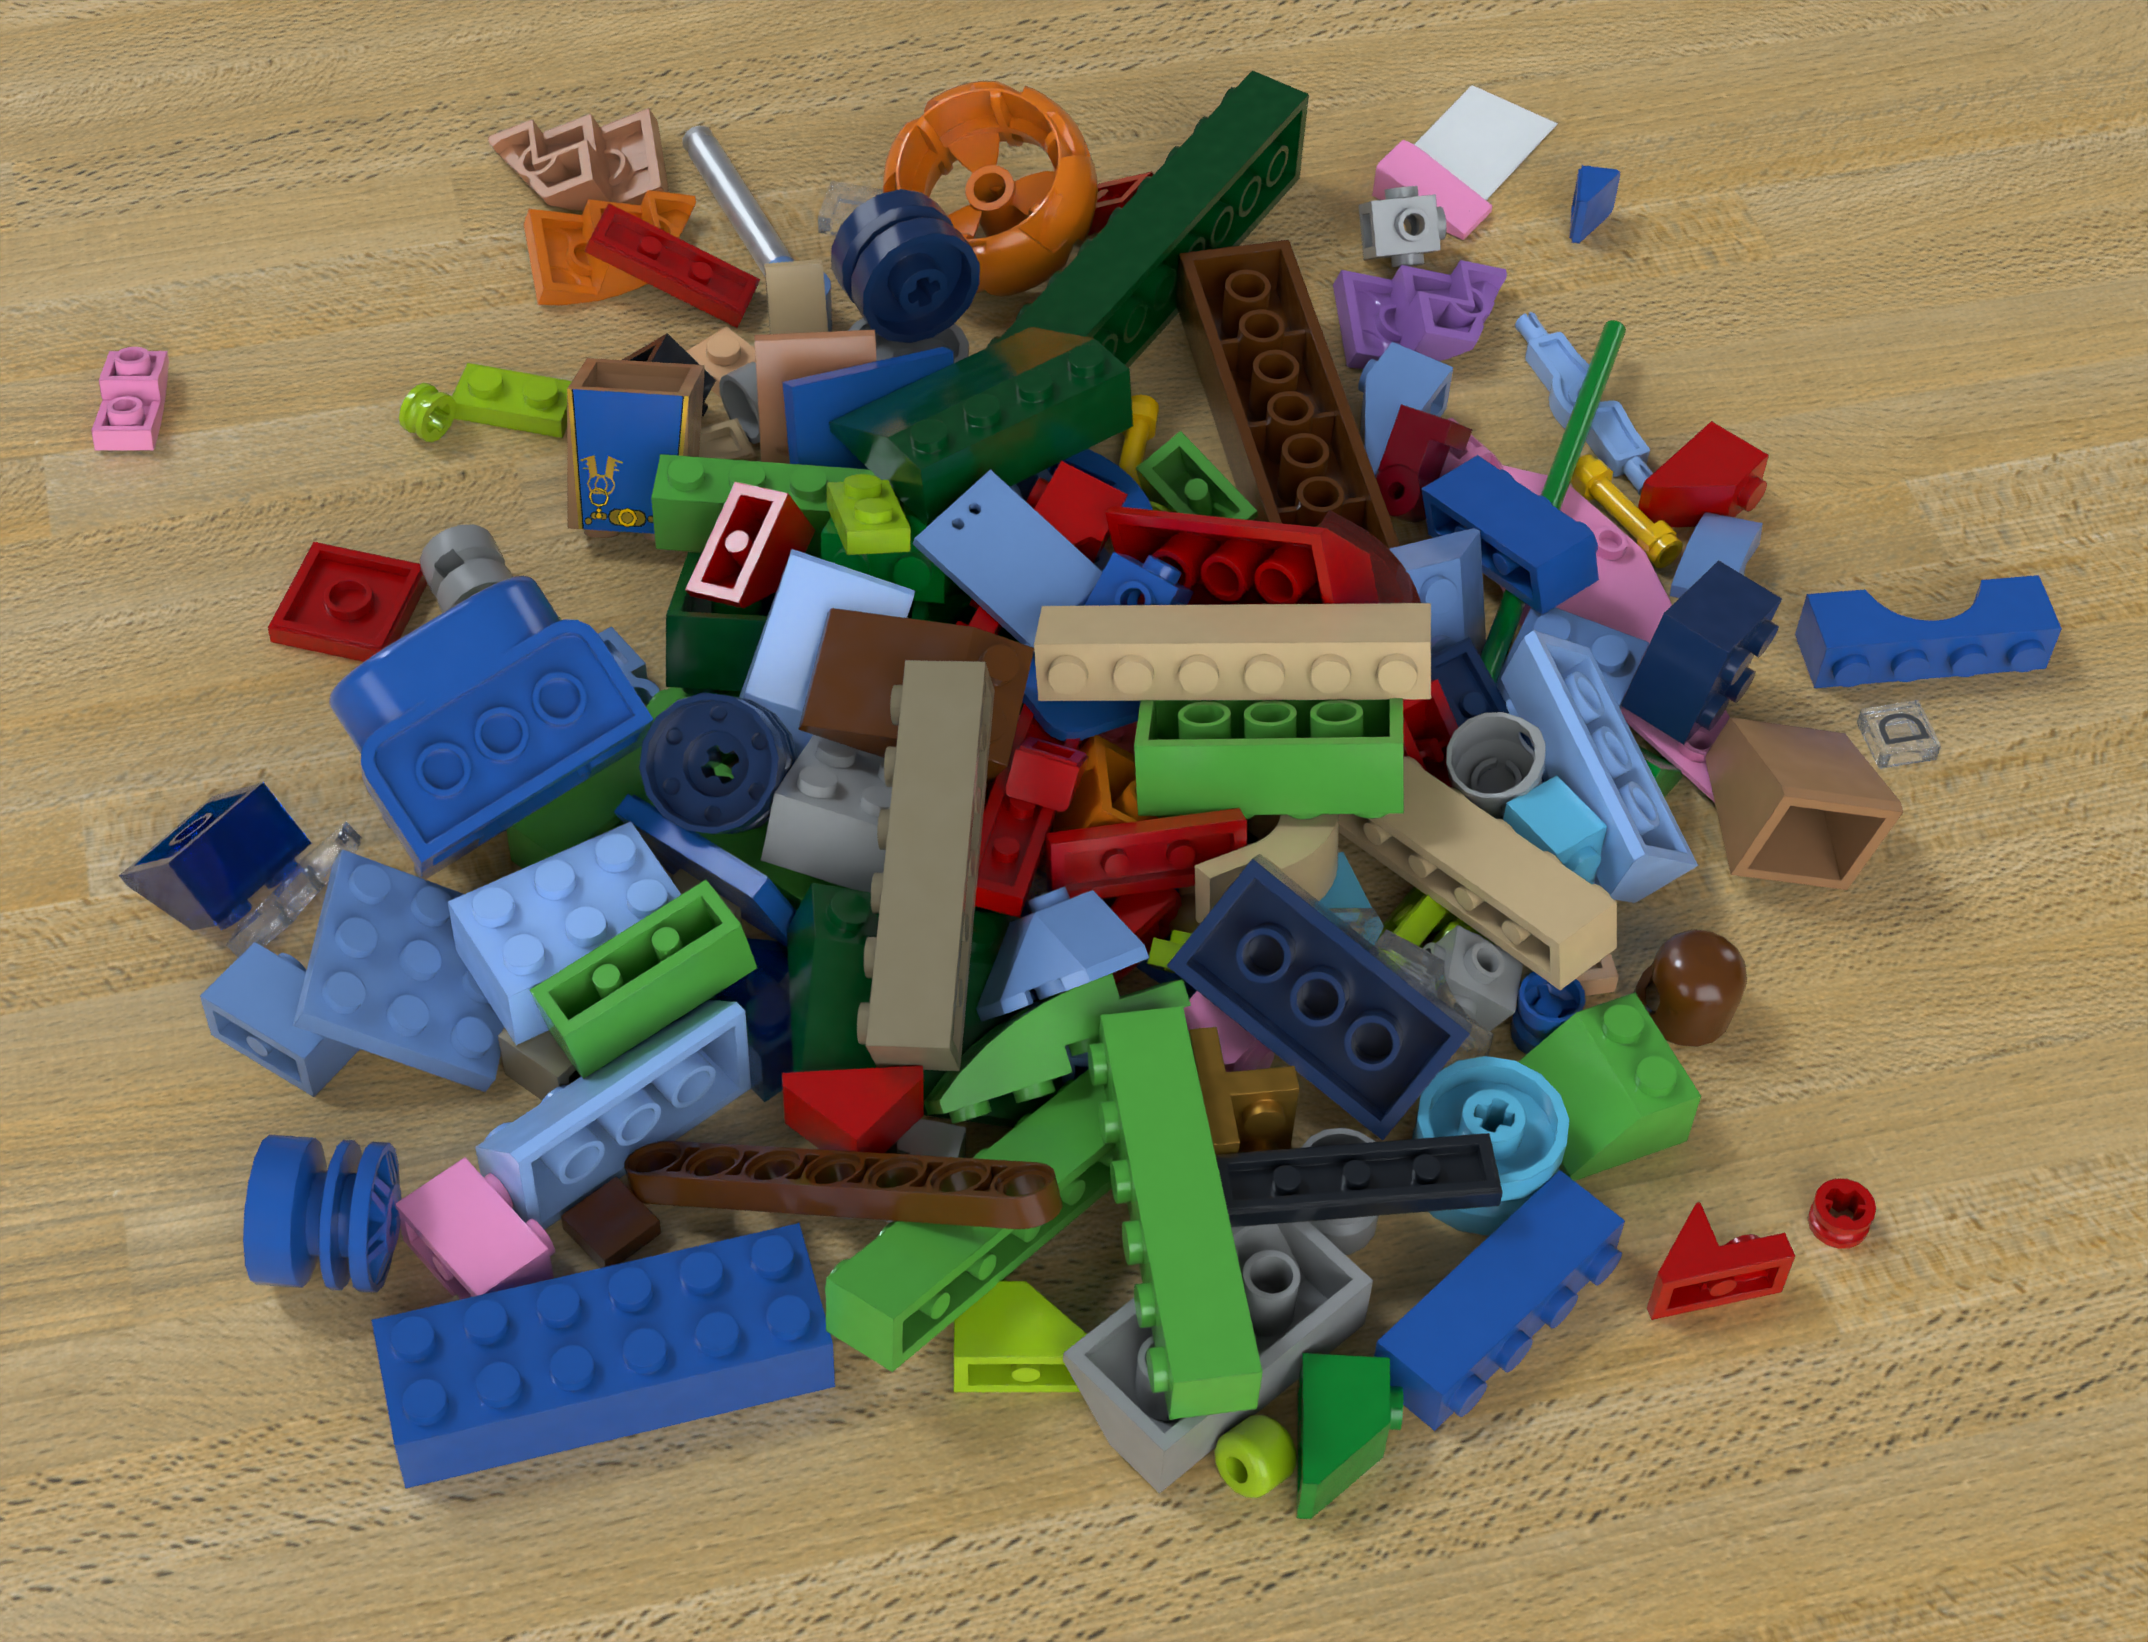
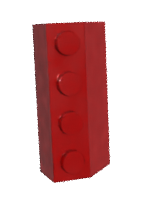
[1105,506,1379,605]

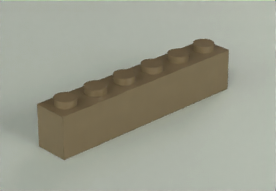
[857,660,995,1071]

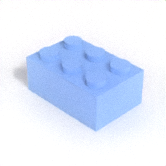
[448,821,682,1045]

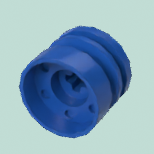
[243,1135,402,1293]

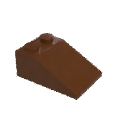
[798,608,1034,786]

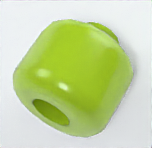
[1214,1415,1297,1498]

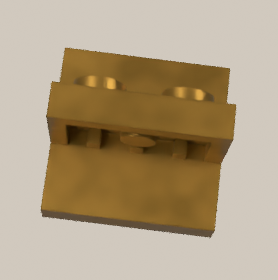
[1189,1027,1299,1155]

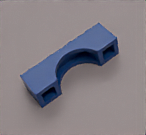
[1795,575,2062,688]

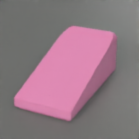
[1372,140,1492,240]

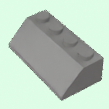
[1063,1221,1373,1494]

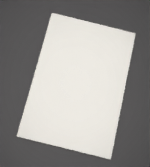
[1414,85,1558,200]

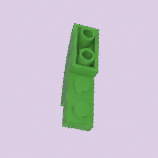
[924,973,1191,1124]

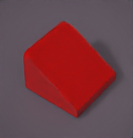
[1005,736,1089,812]

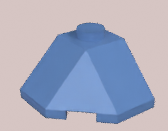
[976,886,1149,1021]

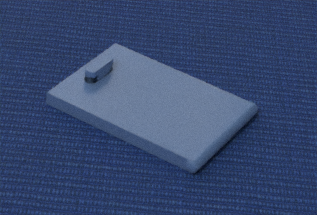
[912,469,1102,653]

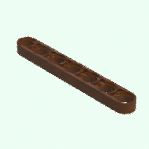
[624,1141,1063,1229]

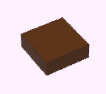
[561,1176,661,1268]

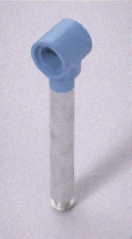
[682,125,832,332]

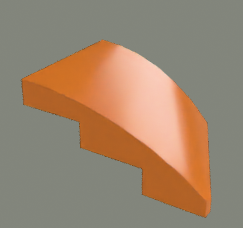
[523,190,696,306]

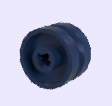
[831,189,980,343]

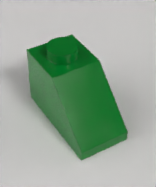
[1297,1353,1403,1519]

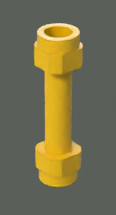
[1119,394,1159,489]
[1570,454,1683,568]

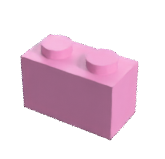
[395,1157,555,1300]

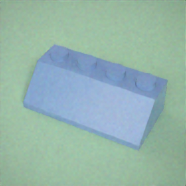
[1501,630,1698,903]
[475,1000,751,1230]

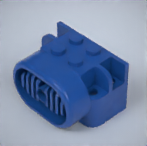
[329,576,654,880]

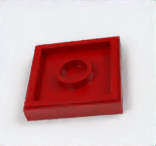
[268,542,428,662]

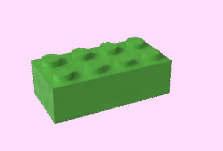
[1134,698,1404,819]

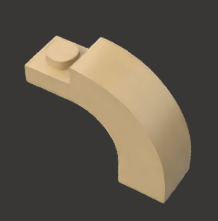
[1195,814,1339,924]

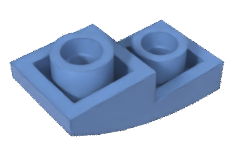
[1670,512,1763,598]

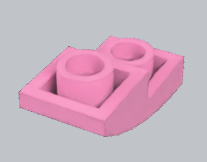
[91,347,169,451]

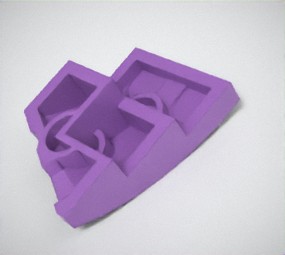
[1333,260,1507,369]

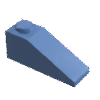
[1358,342,1453,477]

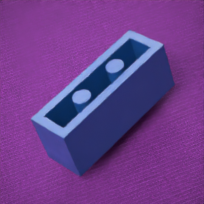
[1422,455,1599,615]

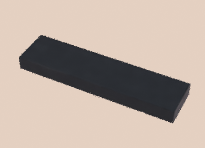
[1216,1133,1503,1228]

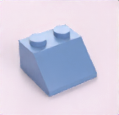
[1369,528,1486,655]

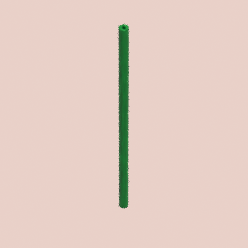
[1480,320,1626,684]

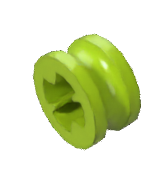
[399,383,456,442]

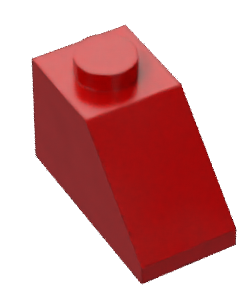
[1638,421,1769,528]
[685,482,815,608]

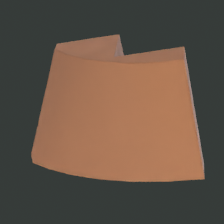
[488,108,669,211]

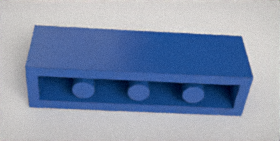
[1374,1170,1625,1431]

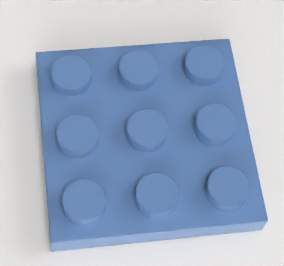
[293,849,504,1092]

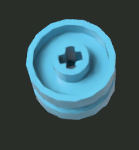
[1412,1056,1569,1236]

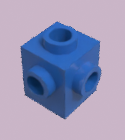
[1085,552,1194,606]

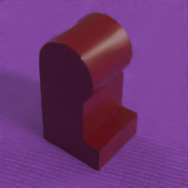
[1376,404,1473,523]

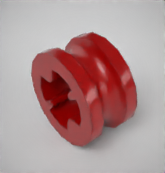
[1807,1178,1877,1249]

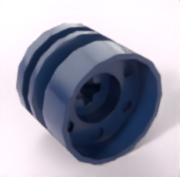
[639,693,798,834]

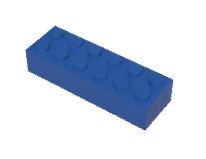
[371,1223,835,1489]

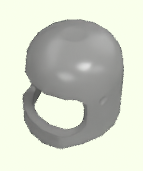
[1446,712,1546,820]

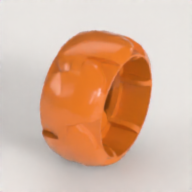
[883,80,1098,297]

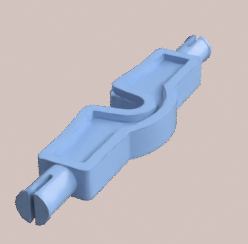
[1515,312,1653,496]

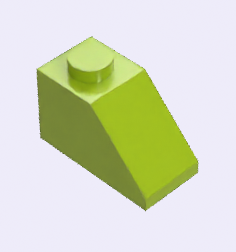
[954,1279,1087,1392]

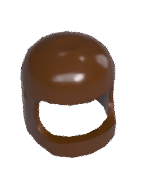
[1633,929,1747,1047]

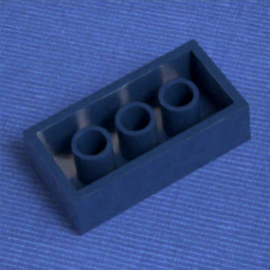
[1167,854,1472,1141]

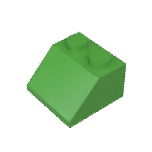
[1518,992,1701,1181]

